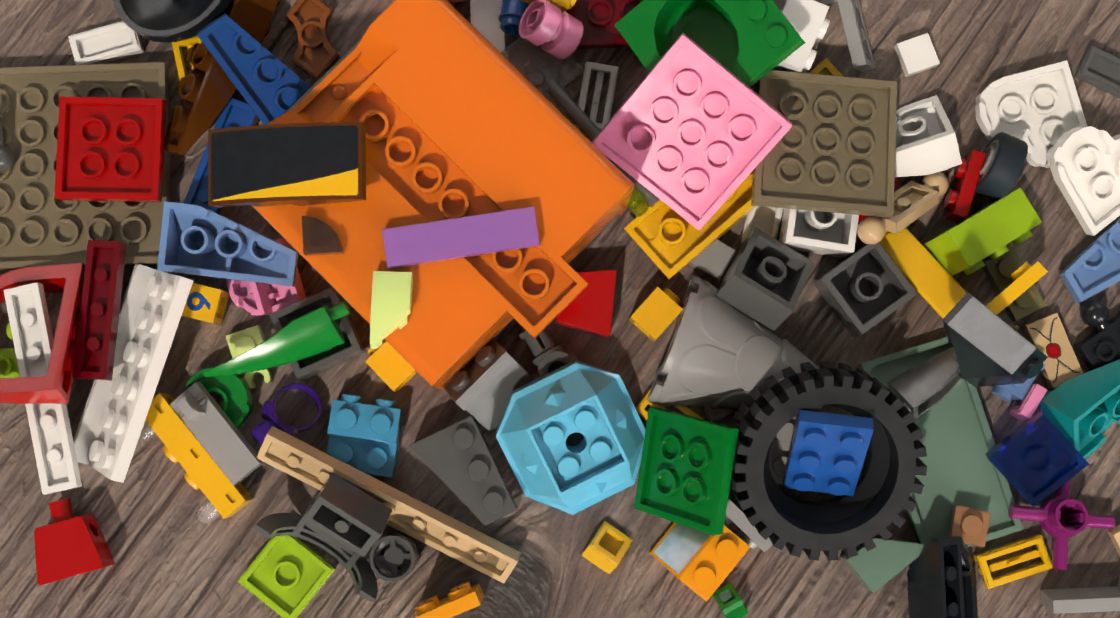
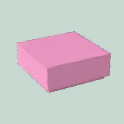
[1008,383,1047,419]

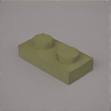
[982,246,1046,322]

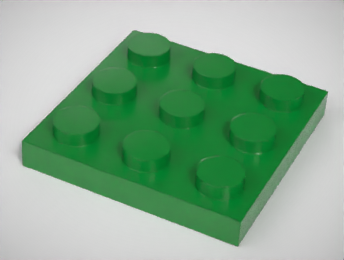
[634,407,739,536]

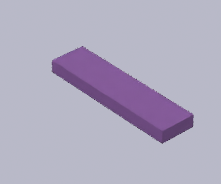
[382,206,540,269]

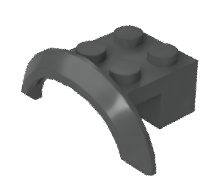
[255,473,392,602]

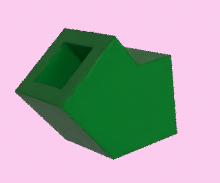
[713,583,749,618]

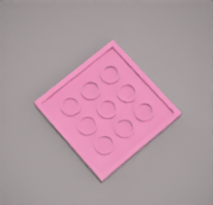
[592,32,793,230]

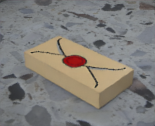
[1022,313,1083,389]

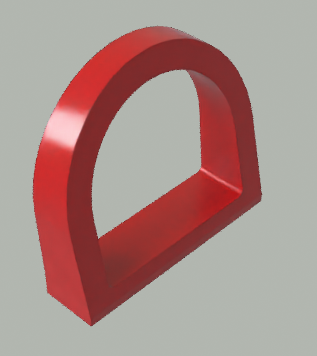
[0,263,85,404]

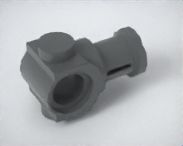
[519,328,580,380]

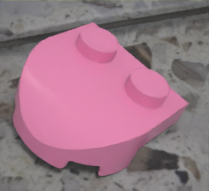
[227,238,306,316]

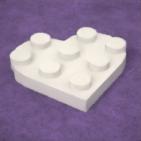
[975,60,1087,168]
[1047,126,1120,236]

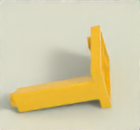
[879,228,1048,319]

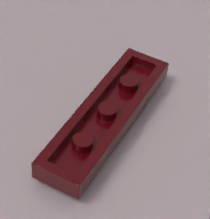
[72,240,127,381]

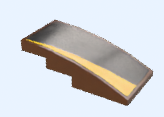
[208,122,366,208]

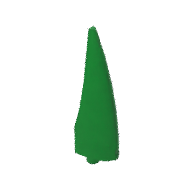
[202,301,350,377]

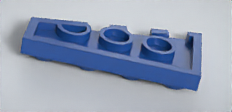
[196,13,311,125]

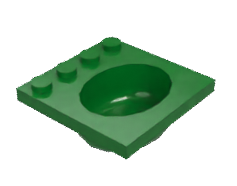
[615,0,806,88]

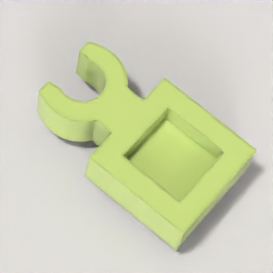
[225,325,273,389]

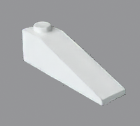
[895,95,962,177]

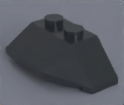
[907,536,978,618]

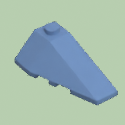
[157,201,298,286]

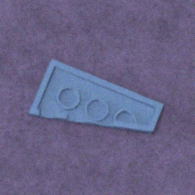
[1059,216,1120,303]

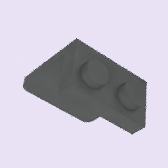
[444,338,534,431]

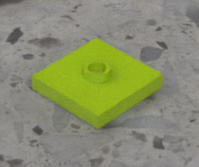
[238,535,337,618]

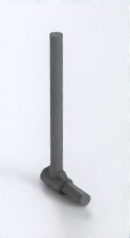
[523,67,660,207]

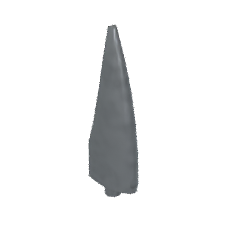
[888,325,1019,419]

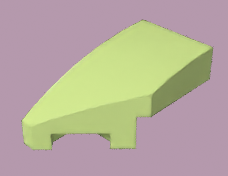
[370,271,413,349]

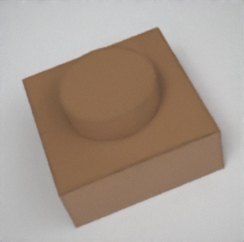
[947,505,991,548]

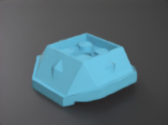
[495,360,646,515]

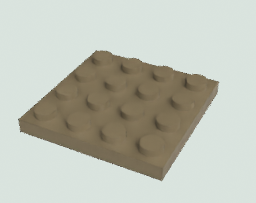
[751,70,897,218]

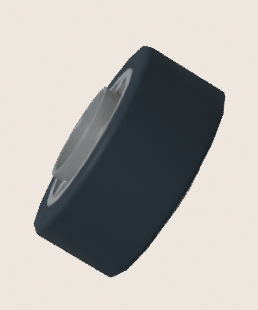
[975,132,1028,201]

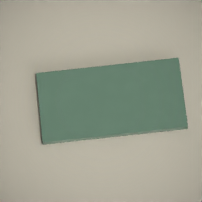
[859,336,1024,548]

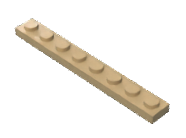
[256,426,521,583]

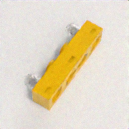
[138,393,253,524]

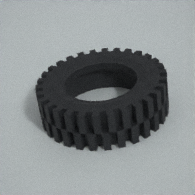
[730,361,927,561]

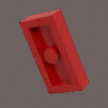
[943,150,986,223]

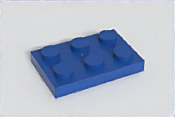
[783,410,874,496]

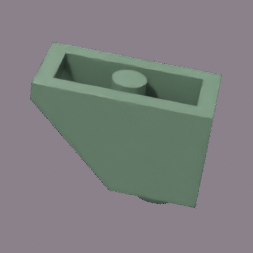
[840,536,926,593]

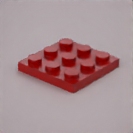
[54,96,166,202]

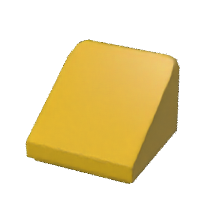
[582,521,633,574]

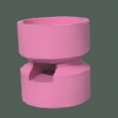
[518,0,584,60]

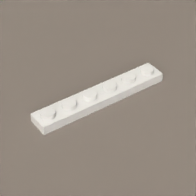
[3,282,82,495]

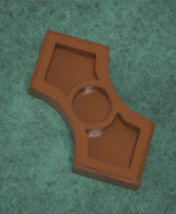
[286,0,340,81]

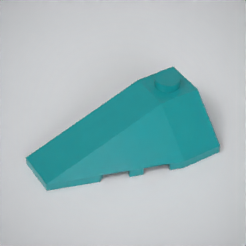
[1040,359,1120,467]

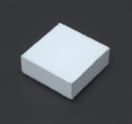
[894,33,940,77]

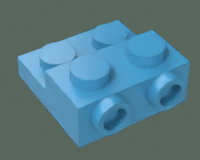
[327,394,404,477]

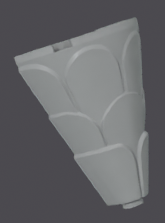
[647,275,823,411]

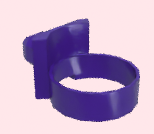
[251,383,321,444]

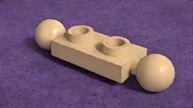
[857,171,949,244]

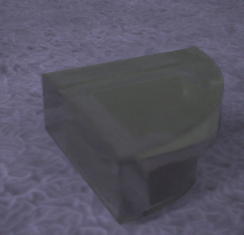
[302,216,344,256]

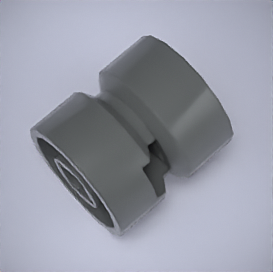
[369,531,420,582]

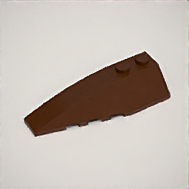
[164,0,282,156]

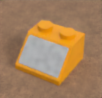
[649,522,750,602]

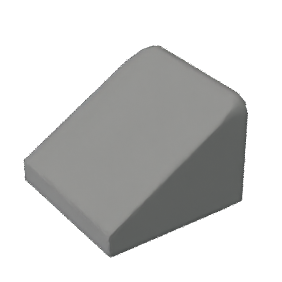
[689,233,736,280]

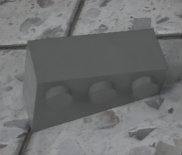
[409,416,518,526]

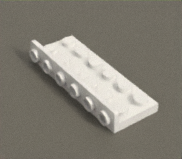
[73,264,193,483]

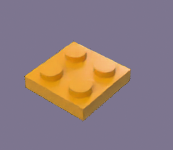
[411,581,484,618]

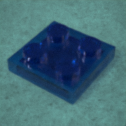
[985,410,1089,507]

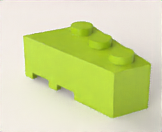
[923,187,1042,276]

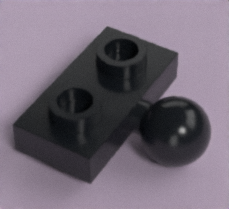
[1074,300,1120,371]

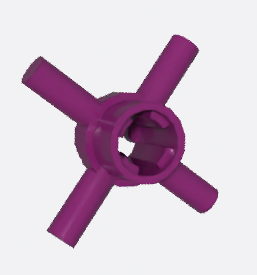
[1008,465,1115,570]

